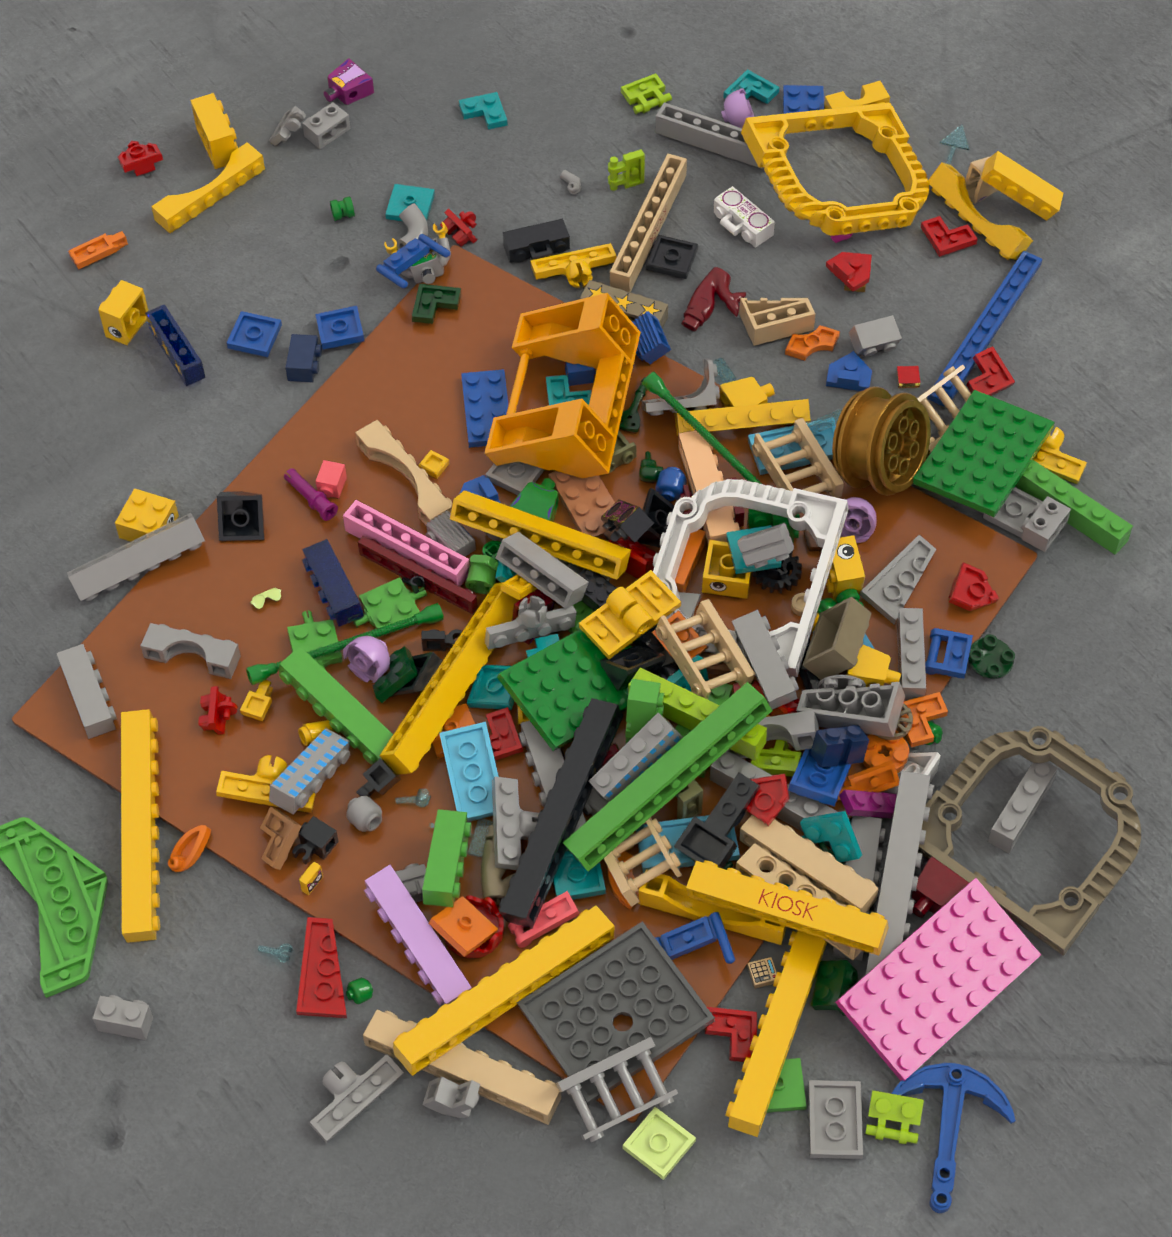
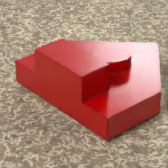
[118,141,163,176]
[826,252,872,292]
[949,562,999,611]
[746,774,789,826]

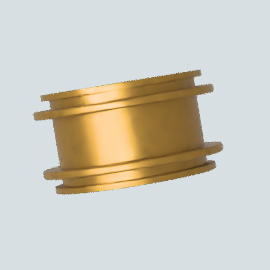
[832,387,931,496]

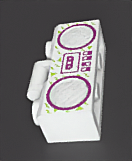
[714,186,775,248]

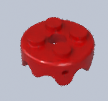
[443,895,504,958]

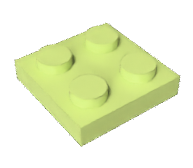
[623,1107,696,1180]

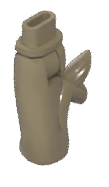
[481,825,515,906]

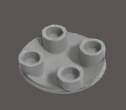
[818,675,866,690]

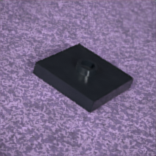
[646,235,698,279]

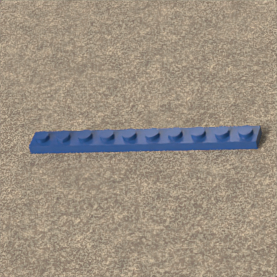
[927,251,1042,407]

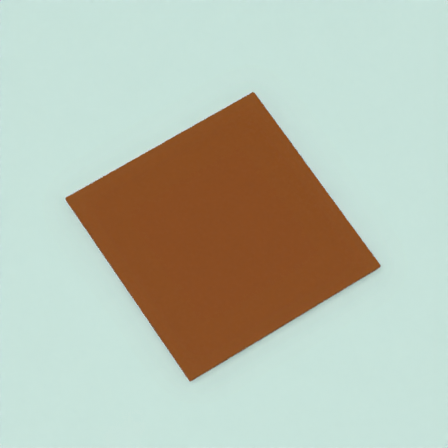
[12,245,1037,1123]

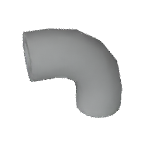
[397,203,429,250]

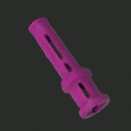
[284,468,338,521]

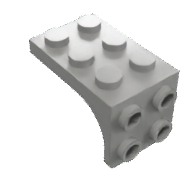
[641,358,720,415]

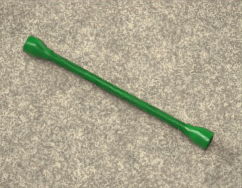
[642,372,762,484]
[246,603,444,685]

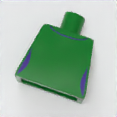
[510,478,559,522]

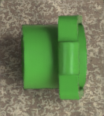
[465,554,499,594]

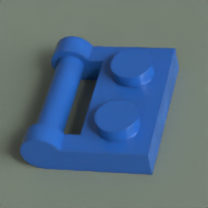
[925,628,973,679]

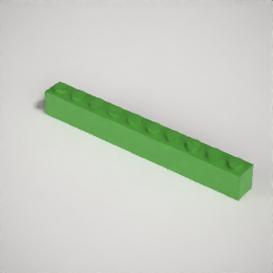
[563,682,773,872]

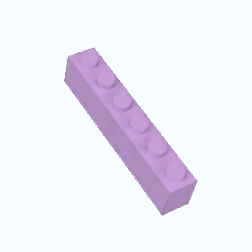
[364,865,472,1006]

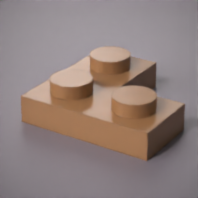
[260,806,301,870]

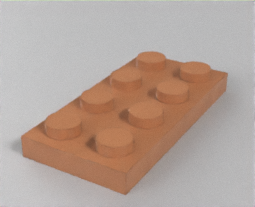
[548,471,615,539]

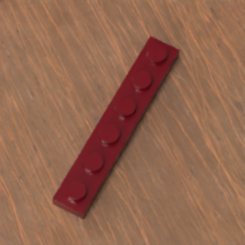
[358,536,478,615]

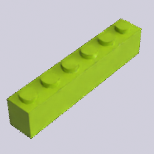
[628,668,767,761]

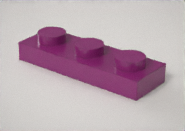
[839,790,897,819]

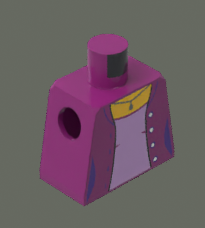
[324,58,374,105]

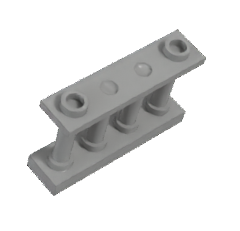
[556,1037,678,1142]

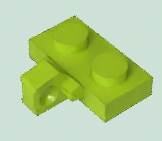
[751,739,802,776]

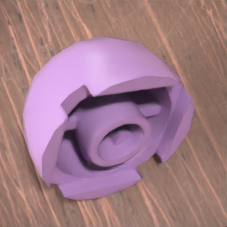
[721,88,754,128]
[841,497,877,543]
[343,636,390,683]

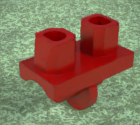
[440,208,478,247]
[198,686,238,735]

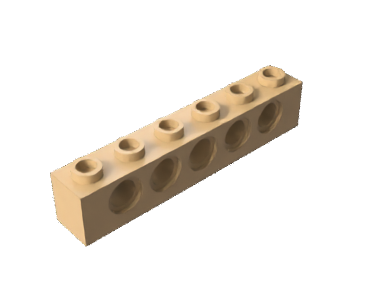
[736,843,862,960]

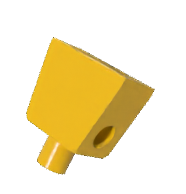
[719,377,775,407]
[846,644,901,687]

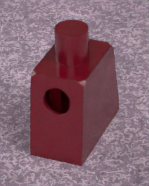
[911,856,969,918]

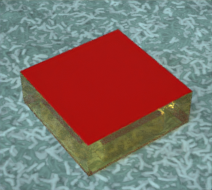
[896,366,920,388]

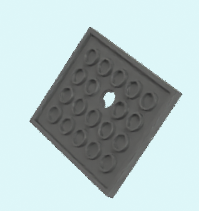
[517,921,715,1105]

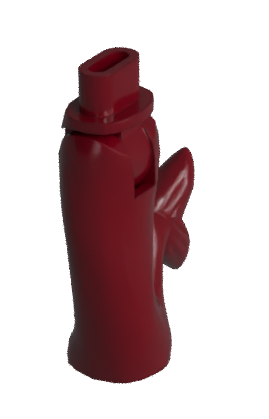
[681,267,746,332]

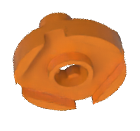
[863,730,909,773]

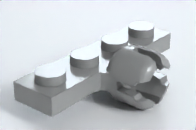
[485,596,577,650]
[492,776,539,870]
[309,1054,404,1143]

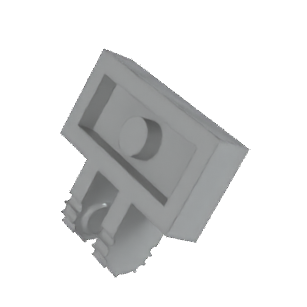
[269,106,306,146]

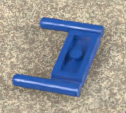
[376,234,450,289]
[655,912,735,964]

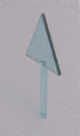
[940,125,969,165]

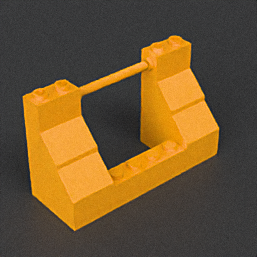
[484,293,641,479]

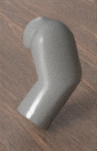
[560,170,581,194]

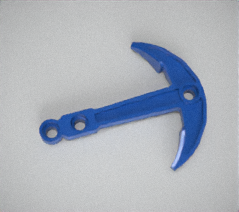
[891,1063,1016,1213]

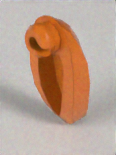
[168,825,211,872]

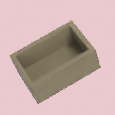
[803,597,871,680]

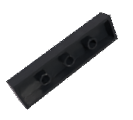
[578,569,665,653]

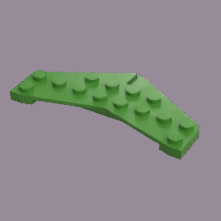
[0,817,108,998]

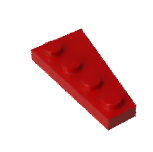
[296,917,347,1018]

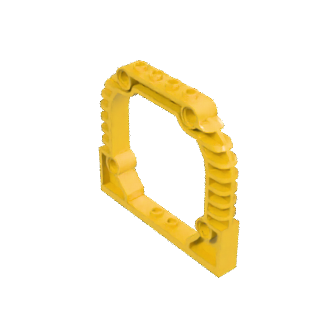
[741,103,929,236]

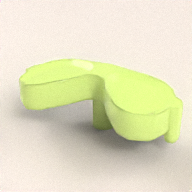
[250,588,281,609]

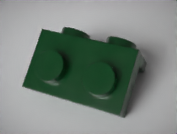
[811,960,858,1016]

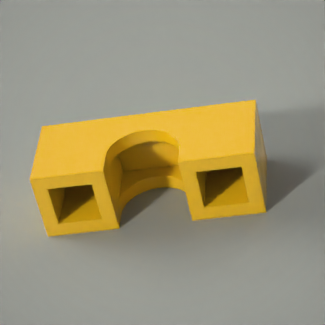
[824,81,890,109]

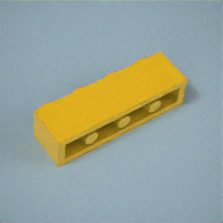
[981,151,1063,221]

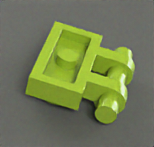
[621,73,672,114]
[608,149,645,191]
[865,1090,924,1145]

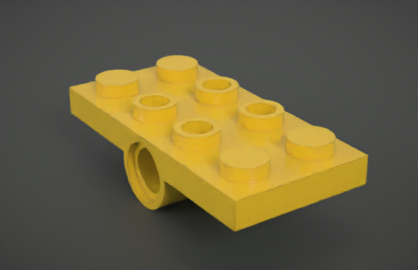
[579,570,681,659]

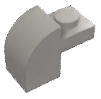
[422,1077,480,1118]

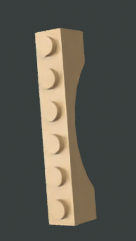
[355,420,453,525]

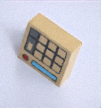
[747,957,777,989]

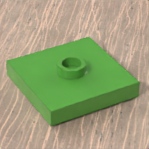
[767,1058,807,1113]

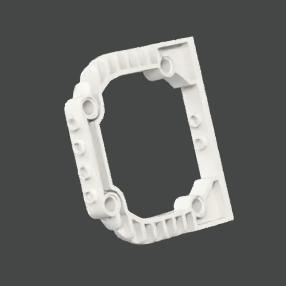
[653,479,849,677]

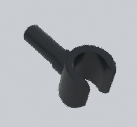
[401,576,426,594]

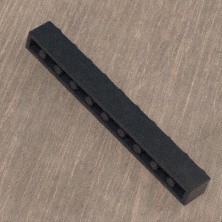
[499,698,623,929]

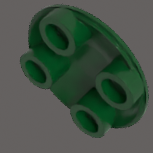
[968,634,1015,679]

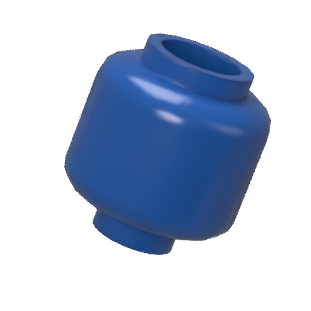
[655,467,687,502]

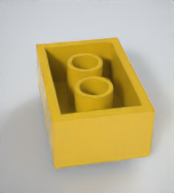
[190,93,238,169]

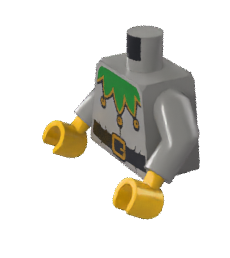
[384,222,451,284]

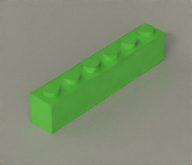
[1015,460,1133,555]
[279,646,393,765]

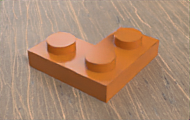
[900,692,948,748]

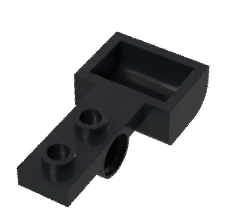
[674,773,760,869]

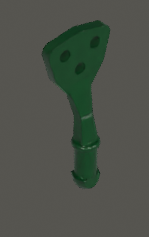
[619,377,647,432]

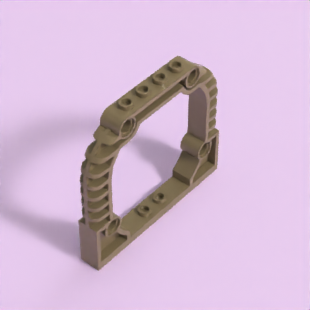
[918,726,1141,956]

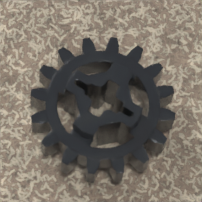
[752,551,802,594]

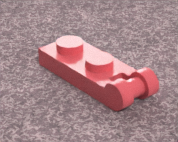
[508,891,580,948]

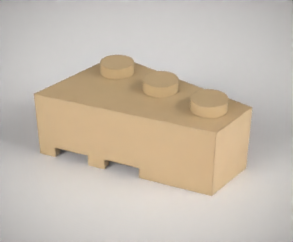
[739,298,815,346]

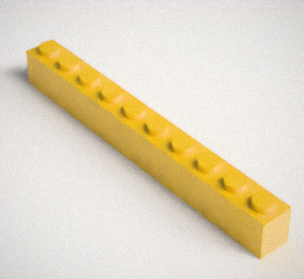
[379,582,519,775]
[121,709,160,943]
[393,906,615,1076]
[725,930,827,1137]

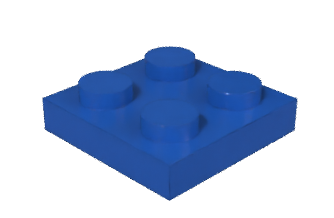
[783,85,824,114]
[315,306,365,350]
[226,311,282,357]

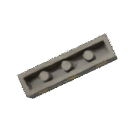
[580,280,668,329]

